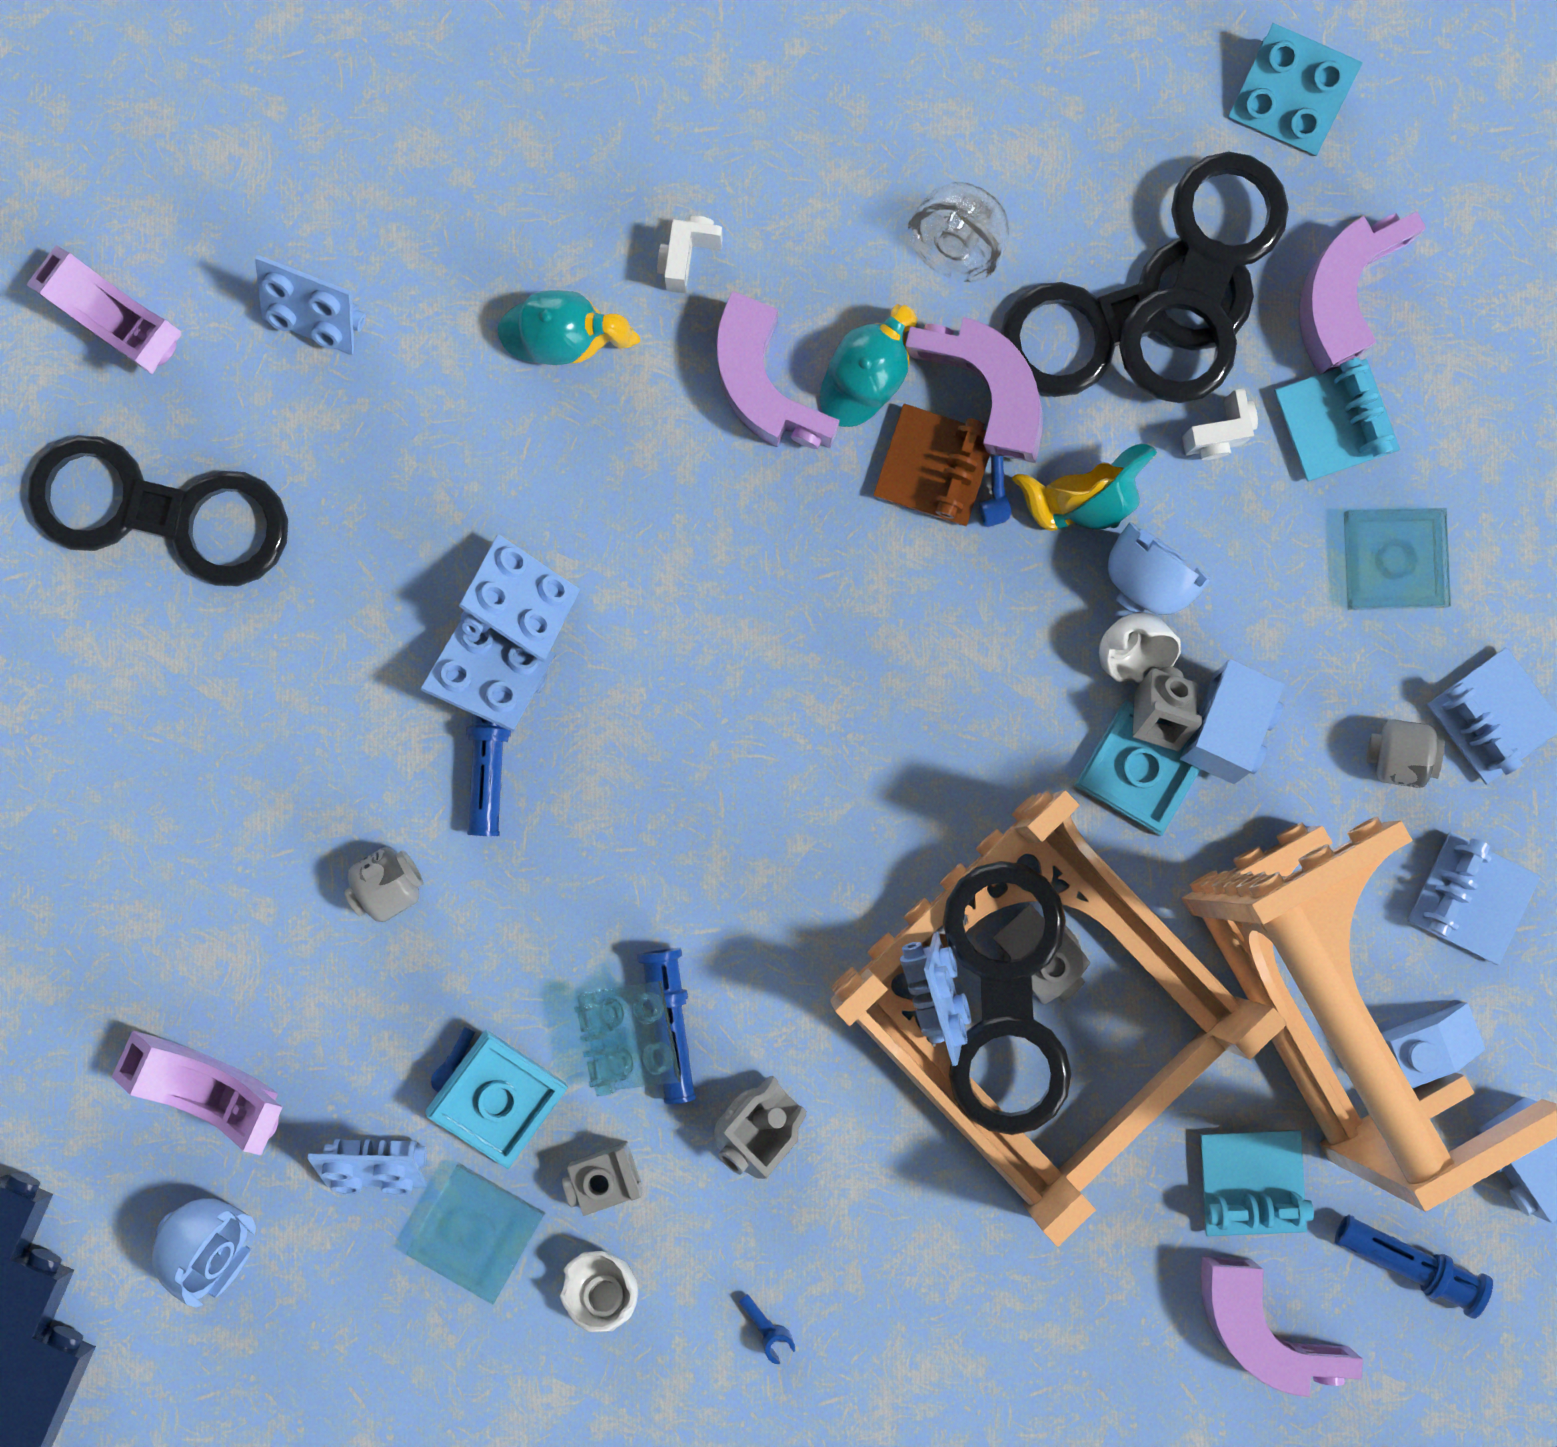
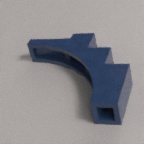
[0,1172,96,1447]

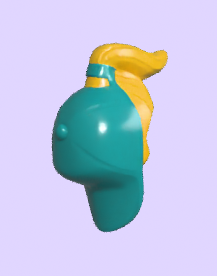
[498,290,641,365]
[820,304,918,427]
[1012,444,1157,531]

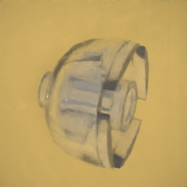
[908,182,1009,283]

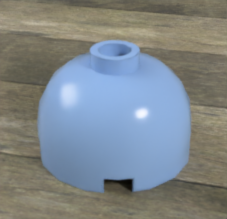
[1108,522,1210,615]
[152,1198,256,1307]

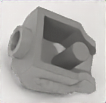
[992,904,1090,1005]
[714,1076,807,1179]

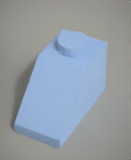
[1381,1002,1486,1088]

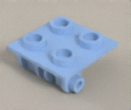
[255,255,366,355]
[459,534,580,662]
[421,621,556,732]
[1426,647,1557,785]
[1408,832,1541,965]
[900,931,971,1066]
[308,1139,427,1195]

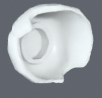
[1099,612,1181,683]
[560,1251,638,1332]

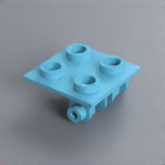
[1228,23,1363,156]
[1274,357,1400,482]
[1200,1130,1314,1237]

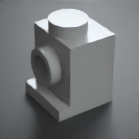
[1133,667,1202,752]
[562,1142,644,1216]

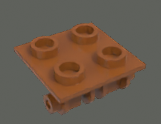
[873,403,990,527]

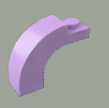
[1299,211,1426,375]
[26,246,181,374]
[717,291,839,449]
[906,317,1043,463]
[112,1031,283,1155]
[1201,1256,1363,1397]

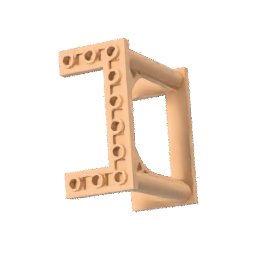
[830,790,1288,1247]
[1181,817,1557,1212]

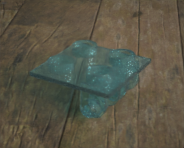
[574,981,681,1096]

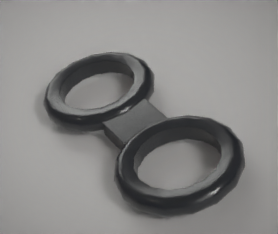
[1119,151,1289,403]
[1000,238,1254,397]
[27,435,289,587]
[943,861,1072,1135]

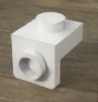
[657,216,723,294]
[1182,388,1258,460]

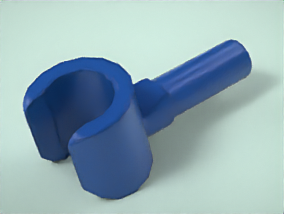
[979,456,1011,527]
[431,1027,476,1093]
[738,1294,795,1364]

